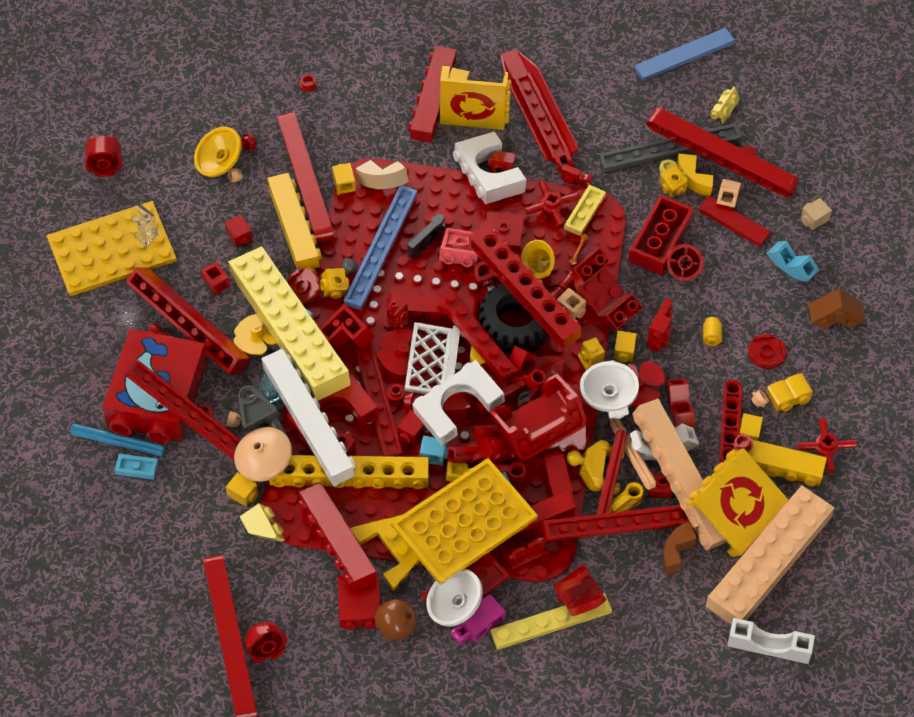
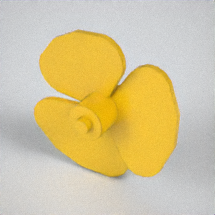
[234,314,277,355]

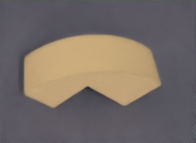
[356,160,409,189]

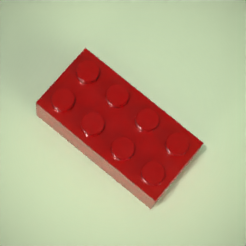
[628,194,694,276]

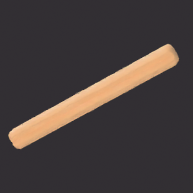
[609,418,656,490]

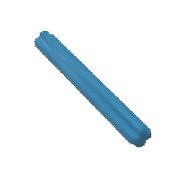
[70,424,165,456]

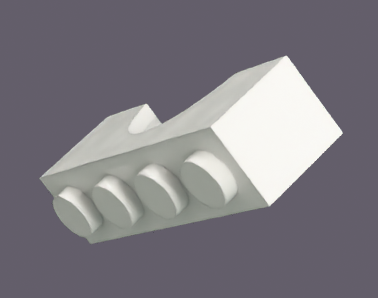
[727,618,815,664]

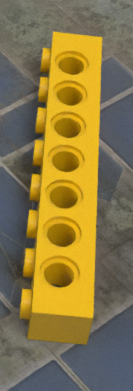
[269,455,429,489]

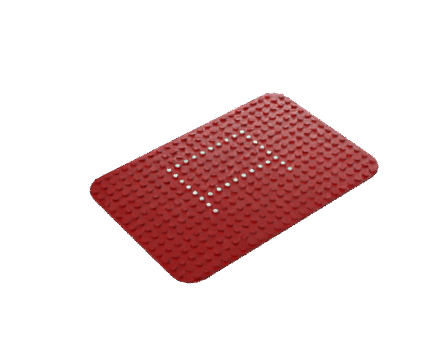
[261,158,626,582]

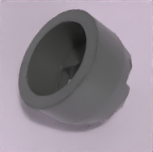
[342,258,358,274]

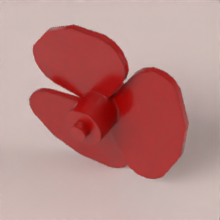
[378,328,428,376]
[626,362,665,408]

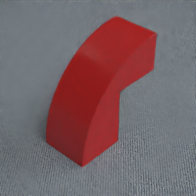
[666,378,695,428]

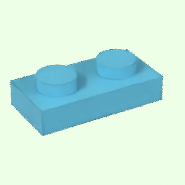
[115,454,158,480]

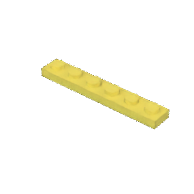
[490,593,612,650]

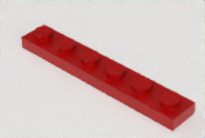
[435,290,518,381]

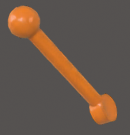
[569,234,588,267]

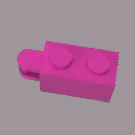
[450,594,506,645]

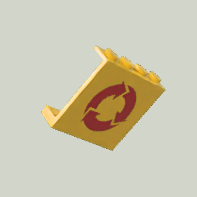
[440,66,511,130]
[686,448,789,557]

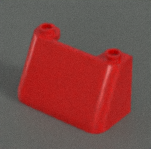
[489,374,587,460]

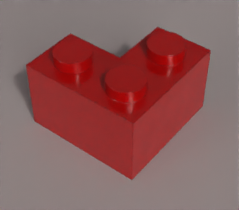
[319,304,375,351]

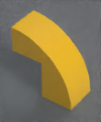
[677,154,713,197]

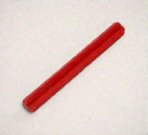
[596,429,628,514]

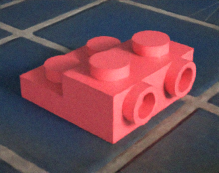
[439,228,479,267]

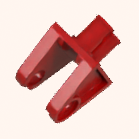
[553,564,607,616]

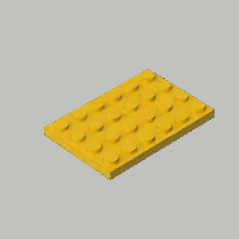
[46,201,177,296]
[391,458,538,585]

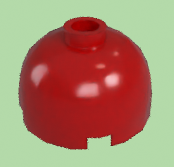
[666,244,704,281]
[245,622,288,663]

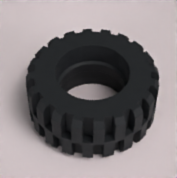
[479,283,552,355]

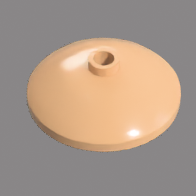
[234,427,292,482]

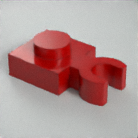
[561,164,593,188]

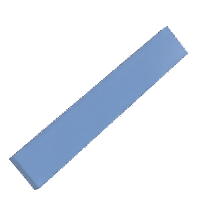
[634,28,734,81]

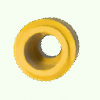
[703,317,722,346]

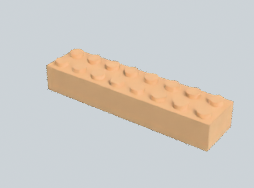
[706,485,834,625]

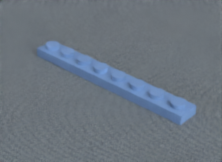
[344,185,417,310]

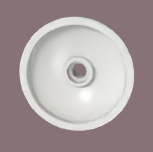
[580,361,639,412]
[427,569,483,626]

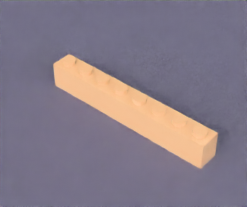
[632,399,727,551]

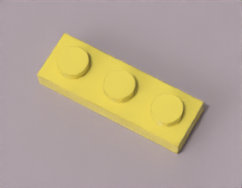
[564,185,606,236]

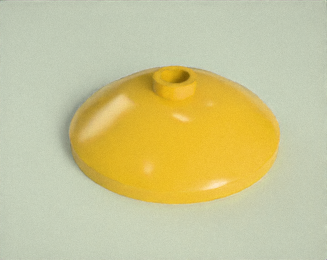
[194,127,242,177]

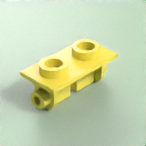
[710,87,739,124]

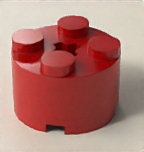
[85,136,122,177]

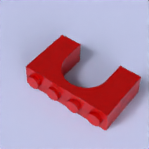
[286,375,379,456]

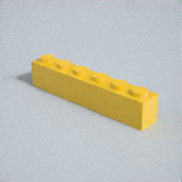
[267,173,322,269]

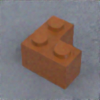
[809,288,865,329]

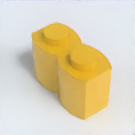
[766,373,813,412]

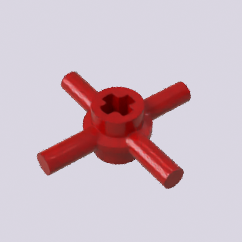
[525,180,579,228]
[797,418,857,473]

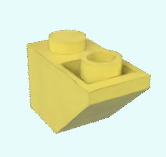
[240,503,285,542]

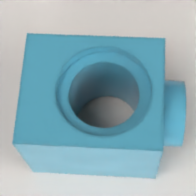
[420,436,449,466]

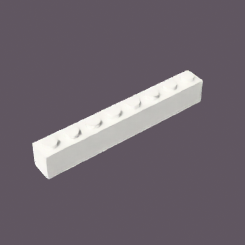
[261,349,356,487]

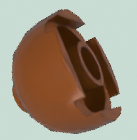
[375,599,417,641]

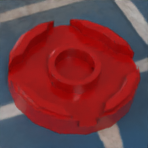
[287,268,321,306]
[748,334,786,369]

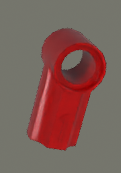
[447,441,484,467]
[492,462,527,487]

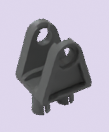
[238,385,287,449]

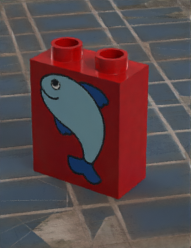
[102,328,207,444]

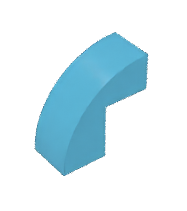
[767,241,819,281]

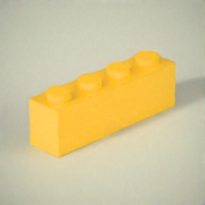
[747,440,827,486]

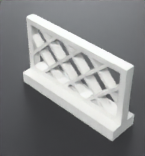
[404,322,460,394]

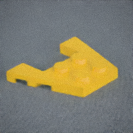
[350,515,420,591]

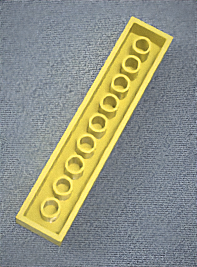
[228,247,351,401]

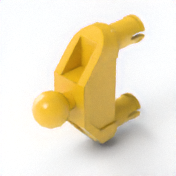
[567,440,625,495]

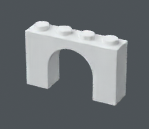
[453,132,526,204]
[412,360,505,446]

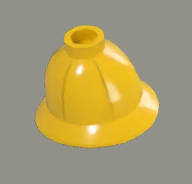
[521,240,555,280]

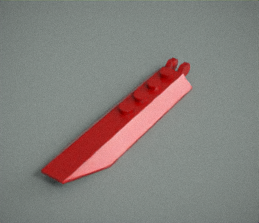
[500,49,579,173]

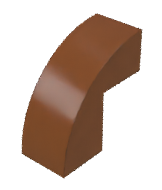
[662,521,697,575]

